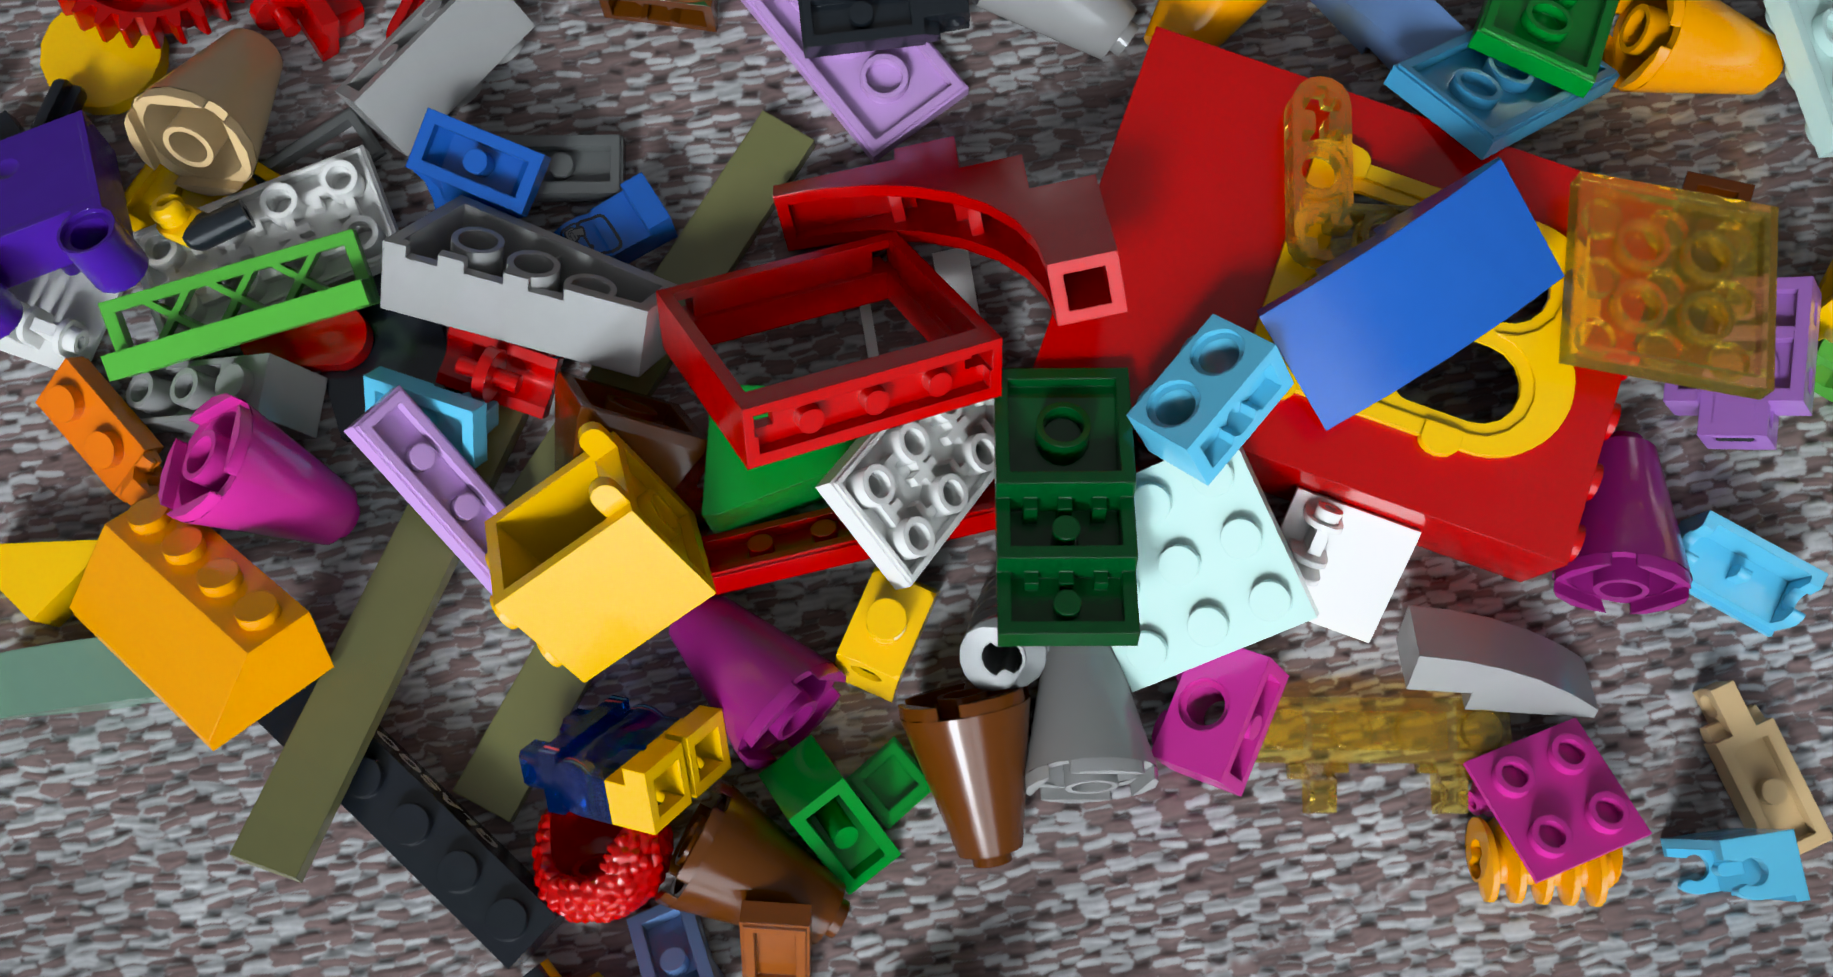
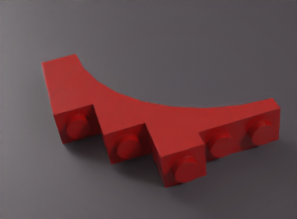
[773,136,1128,326]

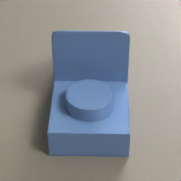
[626,904,725,977]

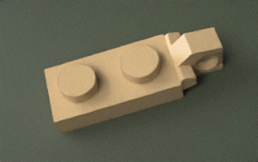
[1692,680,1833,855]

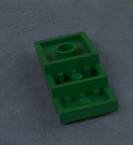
[994,367,1140,647]

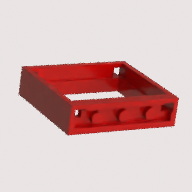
[656,231,1003,470]

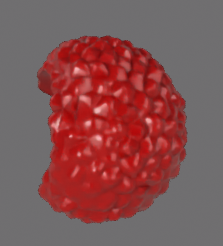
[532,786,674,924]

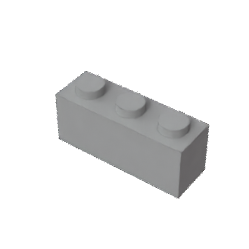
[335,0,535,156]

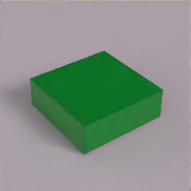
[845,736,931,829]

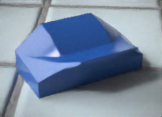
[405,108,551,218]

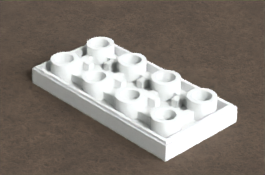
[133,145,399,335]
[815,398,995,590]

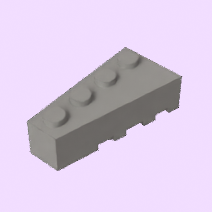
[380,195,677,377]

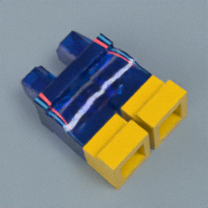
[519,695,732,835]

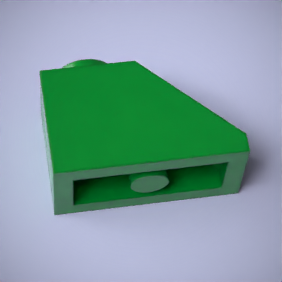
[758,734,901,895]

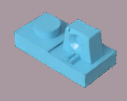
[363,366,499,469]

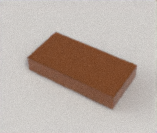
[739,900,812,977]

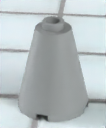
[969,0,1140,60]
[1024,646,1159,803]

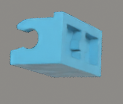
[1678,510,1828,637]
[1660,828,1810,902]

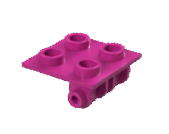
[1463,717,1652,884]

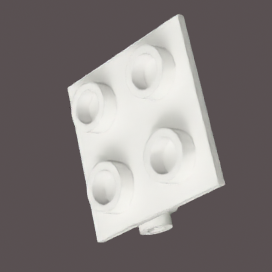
[0,268,123,370]
[1280,486,1422,643]

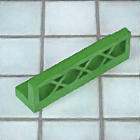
[98,229,381,382]

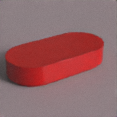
[240,310,374,372]

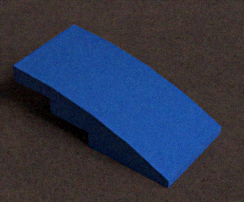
[1257,157,1565,431]

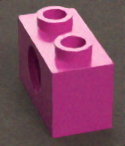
[1152,648,1289,797]

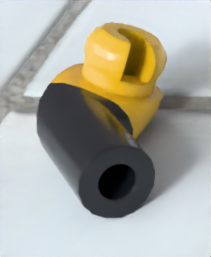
[149,193,256,251]

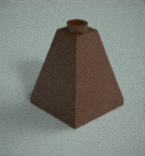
[555,371,707,490]

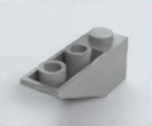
[126,353,328,440]

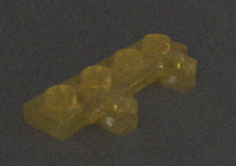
[1255,697,1512,814]

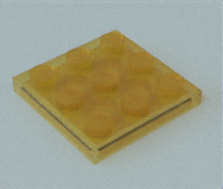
[1558,171,1779,400]

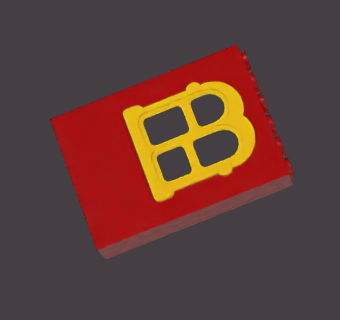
[1033,26,1673,582]

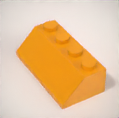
[70,492,334,751]

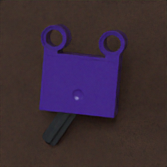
[0,79,149,339]

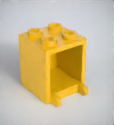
[484,422,716,683]

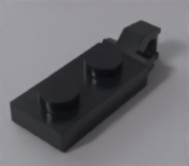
[798,0,970,59]

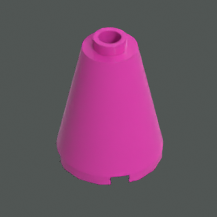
[158,393,360,545]

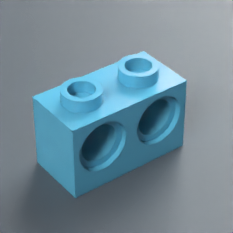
[1126,314,1294,486]

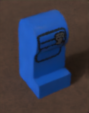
[554,172,678,264]

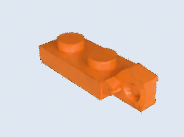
[35,356,164,506]

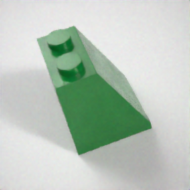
[702,385,857,534]

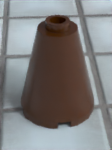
[898,683,1031,868]
[655,779,850,945]

